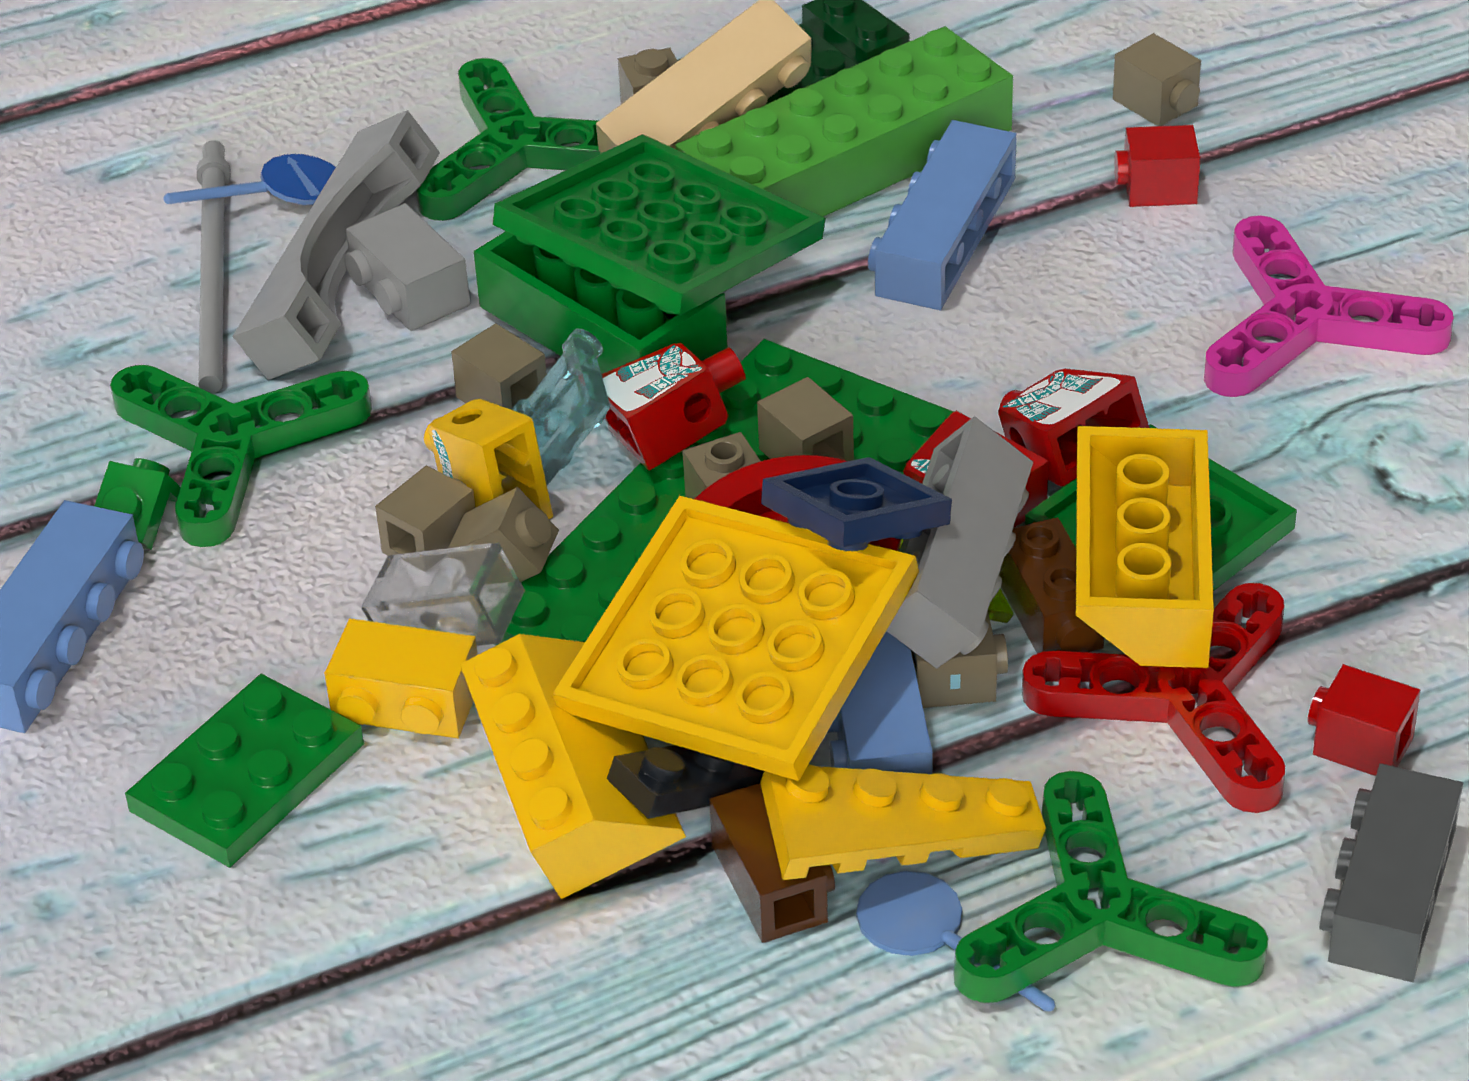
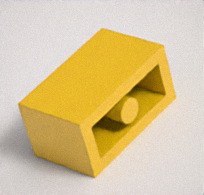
[324,618,478,739]

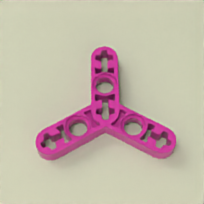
[1204,216,1454,397]

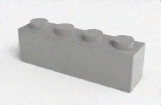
[887,416,1033,669]

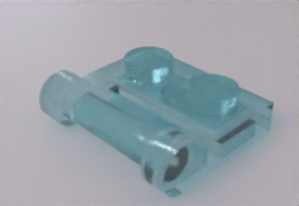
[511,328,611,485]

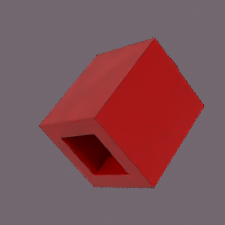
[1114,125,1200,207]
[1307,664,1421,776]

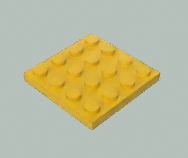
[552,496,919,781]

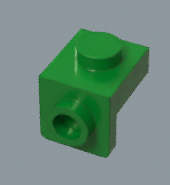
[94,458,181,550]

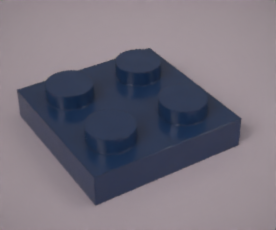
[761,457,952,551]

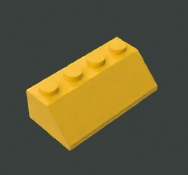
[1076,426,1214,668]
[460,634,686,899]

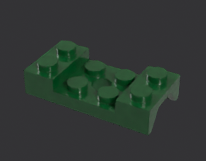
[677,0,910,105]

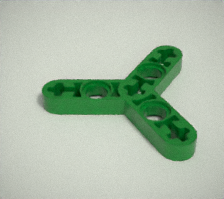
[416,58,601,221]
[110,365,372,547]
[953,771,1269,1003]

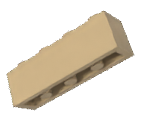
[596,0,811,153]

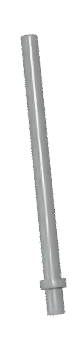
[196,141,230,394]

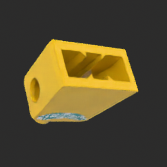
[424,399,553,519]

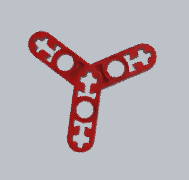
[1022,583,1286,813]

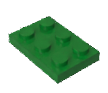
[125,673,364,868]

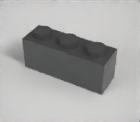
[1319,763,1463,982]

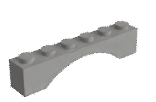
[232,110,440,380]

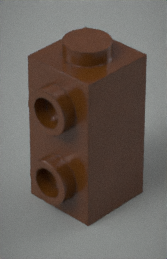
[999,517,1104,654]
[709,784,835,943]

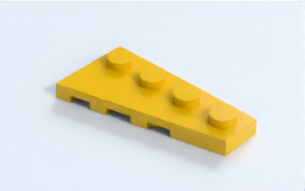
[760,764,1046,880]

